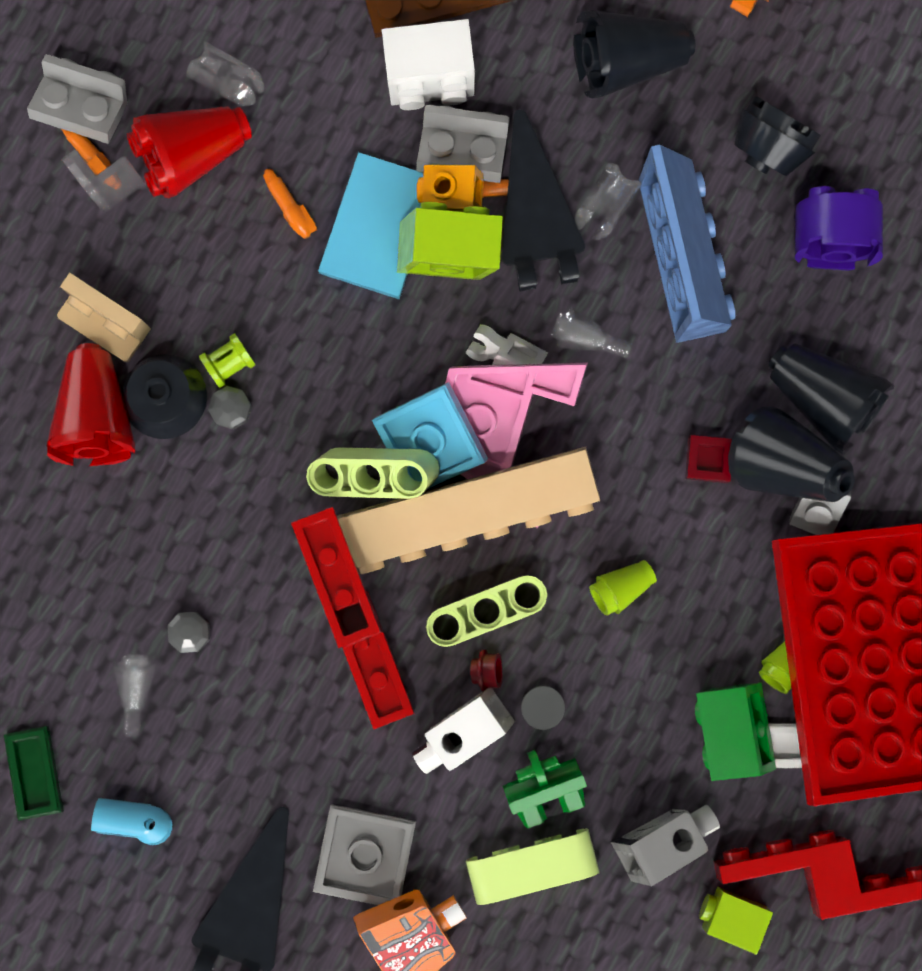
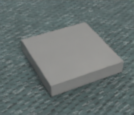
[313,804,416,905]

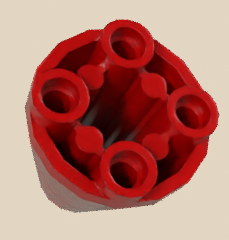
[127,106,252,198]

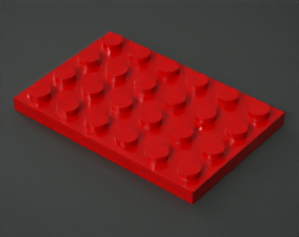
[772,524,922,806]

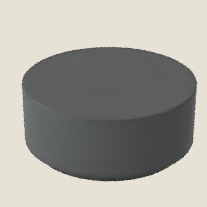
[521,686,565,730]

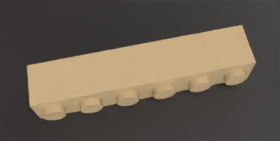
[337,447,600,574]

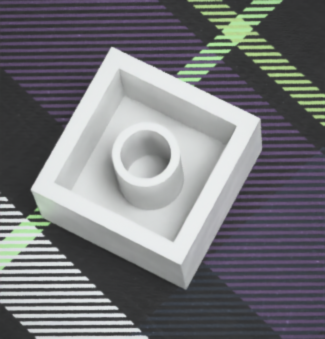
[382,19,475,110]

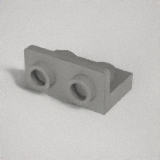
[27,54,127,144]
[416,105,509,183]

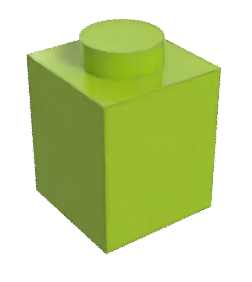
[699,887,773,955]

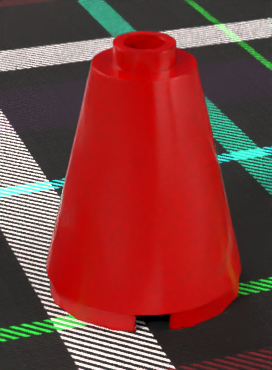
[46,343,135,466]

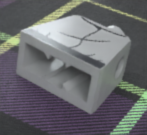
[611,805,720,887]

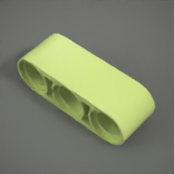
[306,448,440,499]
[426,575,547,647]
[466,828,599,905]

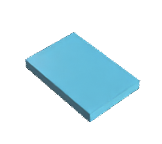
[318,152,424,299]

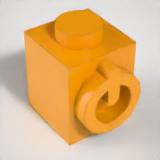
[417,165,483,212]

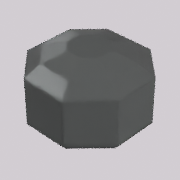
[208,386,252,430]
[168,612,211,653]

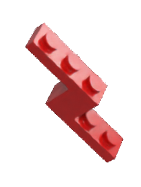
[291,507,415,730]
[713,830,922,920]

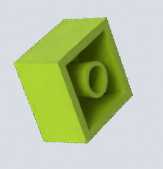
[397,202,503,280]

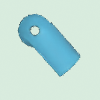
[91,798,172,845]

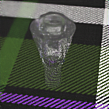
[552,308,632,358]
[113,654,157,736]

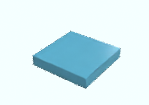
[372,382,488,488]

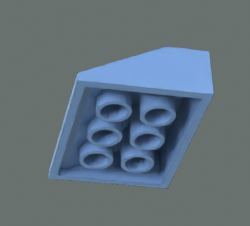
[638,145,735,343]

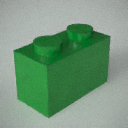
[695,682,776,781]

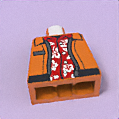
[353,890,467,971]

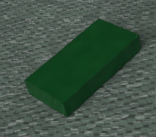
[4,726,64,821]

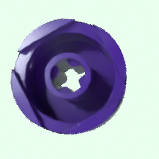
[795,186,883,270]

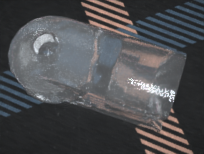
[187,42,265,106]
[575,163,642,240]

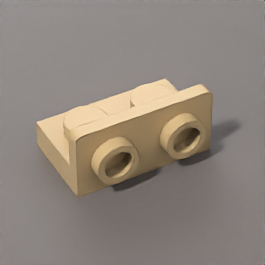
[57,273,151,362]

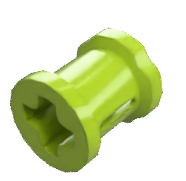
[199,333,256,388]

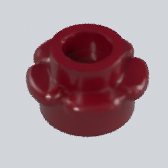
[470,649,503,692]

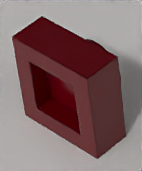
[685,435,732,483]

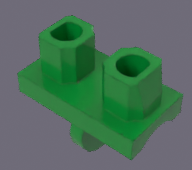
[502,750,587,828]

